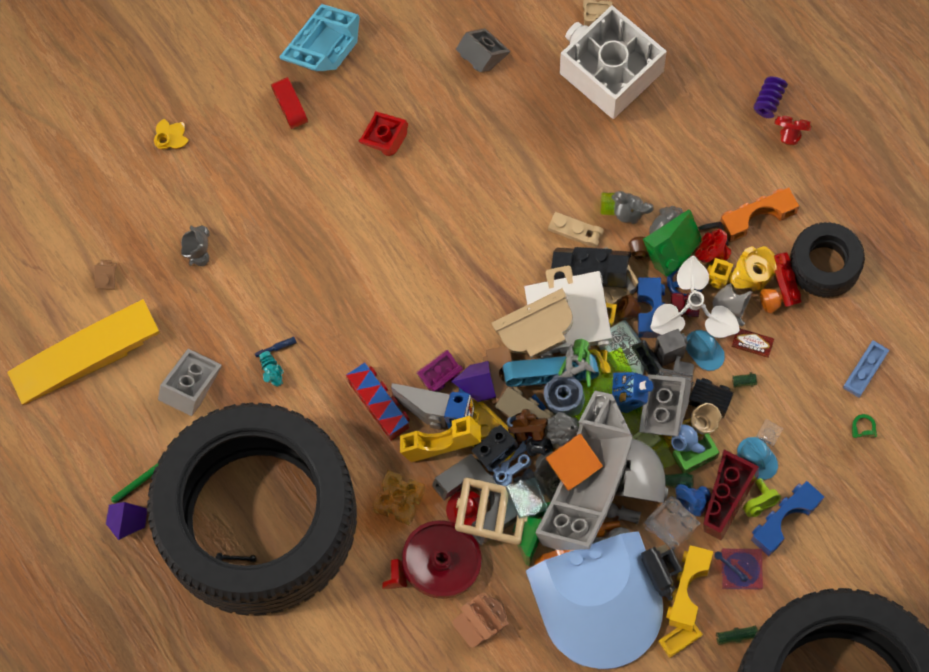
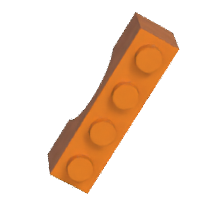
[720,187,799,242]

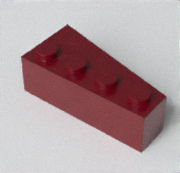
[703,449,759,541]

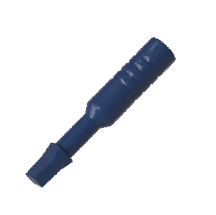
[255,336,297,358]

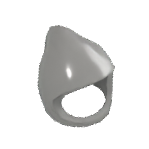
[713,283,752,326]

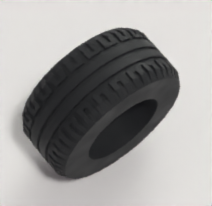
[790,222,865,298]

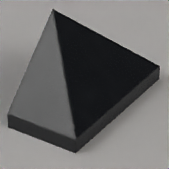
[631,340,665,376]

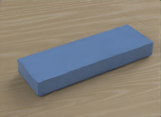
[843,340,889,398]

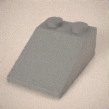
[158,349,222,416]
[639,374,691,437]
[391,383,450,429]

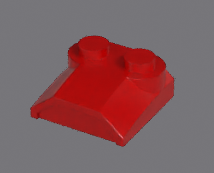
[358,111,408,156]

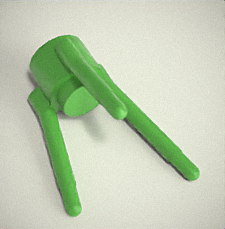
[558,339,591,387]

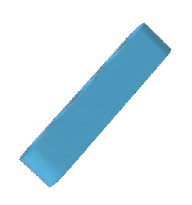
[503,354,599,387]

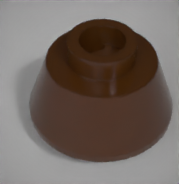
[628,237,649,260]
[616,294,641,320]

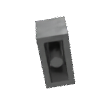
[655,329,688,367]

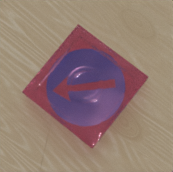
[721,548,763,590]

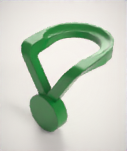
[852,414,877,438]

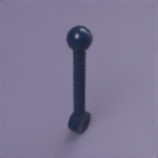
[714,551,748,582]

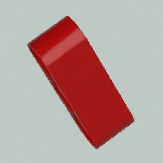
[271,77,308,129]

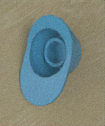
[686,330,725,371]
[737,437,778,480]

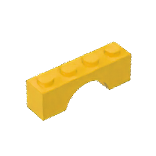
[400,416,481,463]
[666,545,713,632]

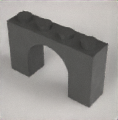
[432,454,518,546]

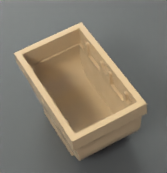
[492,288,573,359]

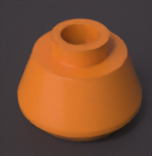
[759,289,783,314]

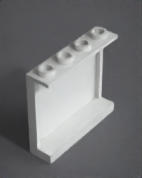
[524,271,614,358]

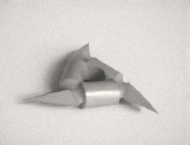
[558,344,595,378]

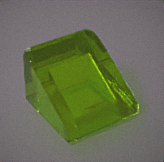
[600,192,615,215]

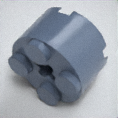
[544,375,585,417]

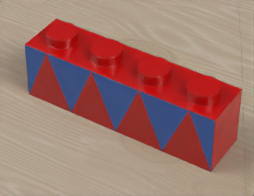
[346,363,410,441]

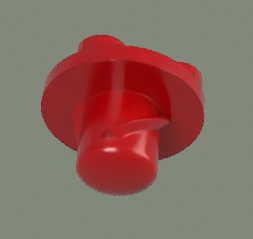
[774,115,812,145]
[695,229,731,263]
[446,491,480,526]

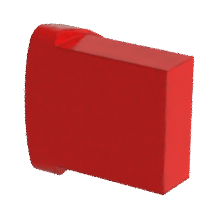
[382,559,407,589]

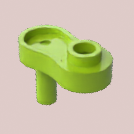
[743,478,781,517]

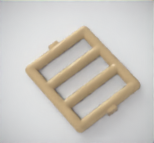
[455,478,529,545]

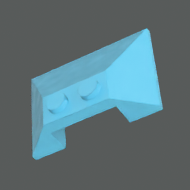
[279,4,360,71]

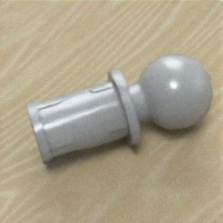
[606,503,641,524]

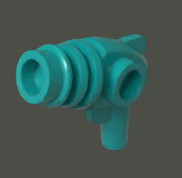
[259,351,284,387]

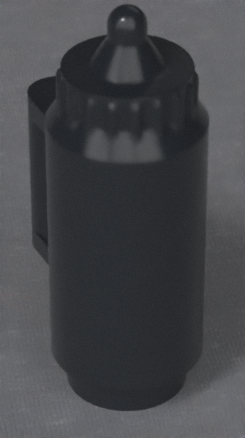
[640,547,683,601]

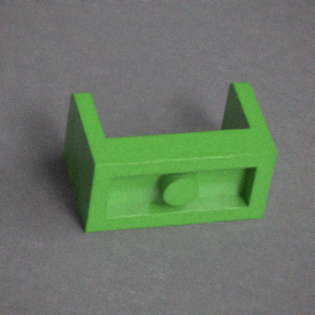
[672,433,720,475]

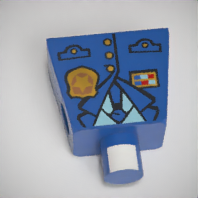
[612,372,654,413]

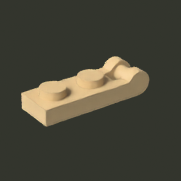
[548,212,604,248]

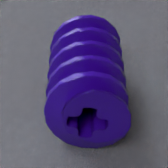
[753,76,788,118]

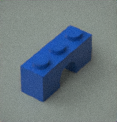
[637,278,665,338]

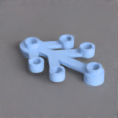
[493,415,534,487]

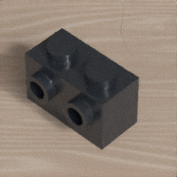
[471,425,520,473]

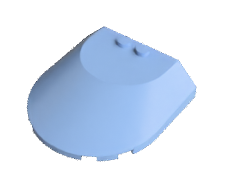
[526,531,663,669]

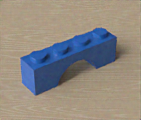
[751,481,824,557]

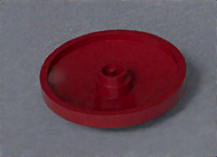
[402,520,482,599]

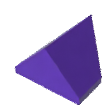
[452,361,496,402]
[106,502,148,540]

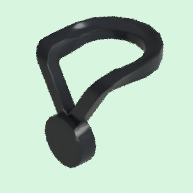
[698,222,729,247]

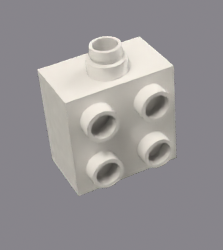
[560,6,667,119]

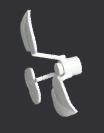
[650,256,739,338]

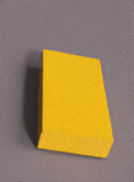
[658,624,703,658]

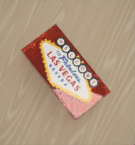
[731,328,774,358]

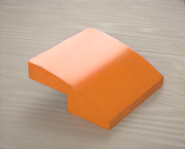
[546,433,603,491]

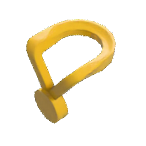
[588,349,611,374]

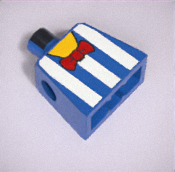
[444,388,474,428]

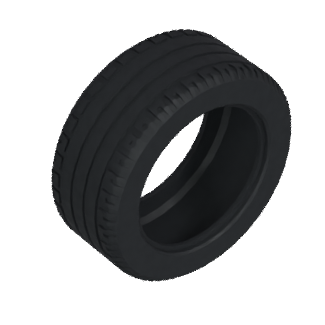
[147,402,357,616]
[737,588,929,672]

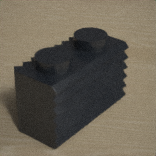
[688,378,734,418]

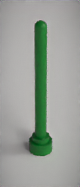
[111,463,158,503]

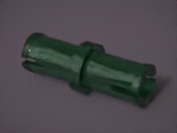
[716,625,758,645]

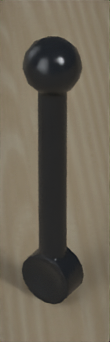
[216,553,257,563]

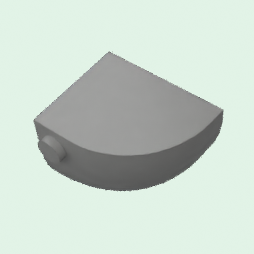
[615,438,668,503]

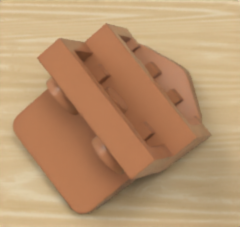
[453,592,509,647]

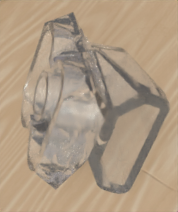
[644,496,701,550]

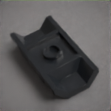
[551,247,631,288]

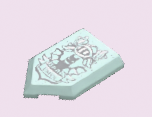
[597,320,644,375]

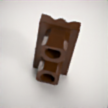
[508,409,548,442]

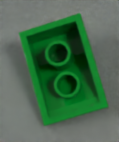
[643,209,702,277]

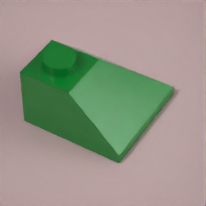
[512,518,542,566]

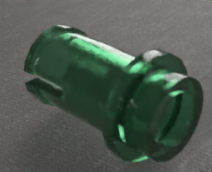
[732,372,757,388]

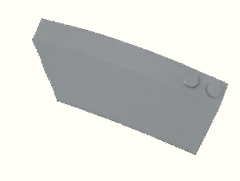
[535,391,633,550]

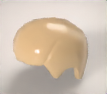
[690,403,722,434]

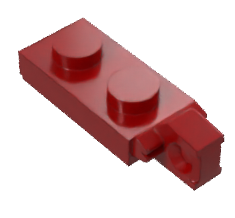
[774,252,802,307]

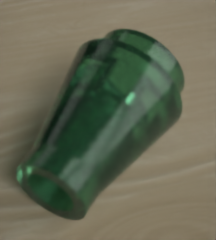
[665,472,694,488]

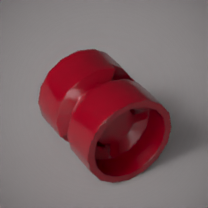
[671,293,700,317]

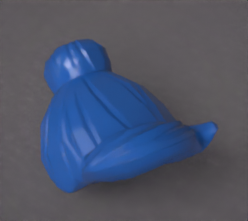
[675,484,711,517]

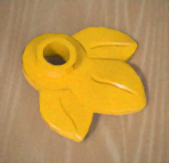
[154,119,189,150]

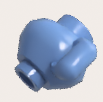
[671,424,705,453]

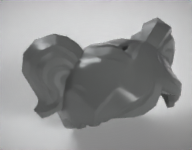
[612,191,653,224]
[181,225,210,266]

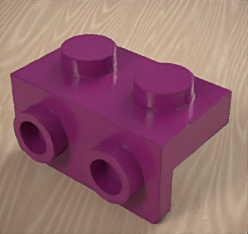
[416,350,463,392]

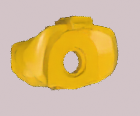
[729,246,777,292]

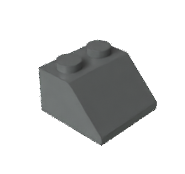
[456,28,510,72]

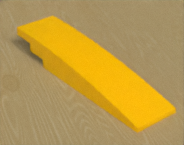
[7,299,160,405]

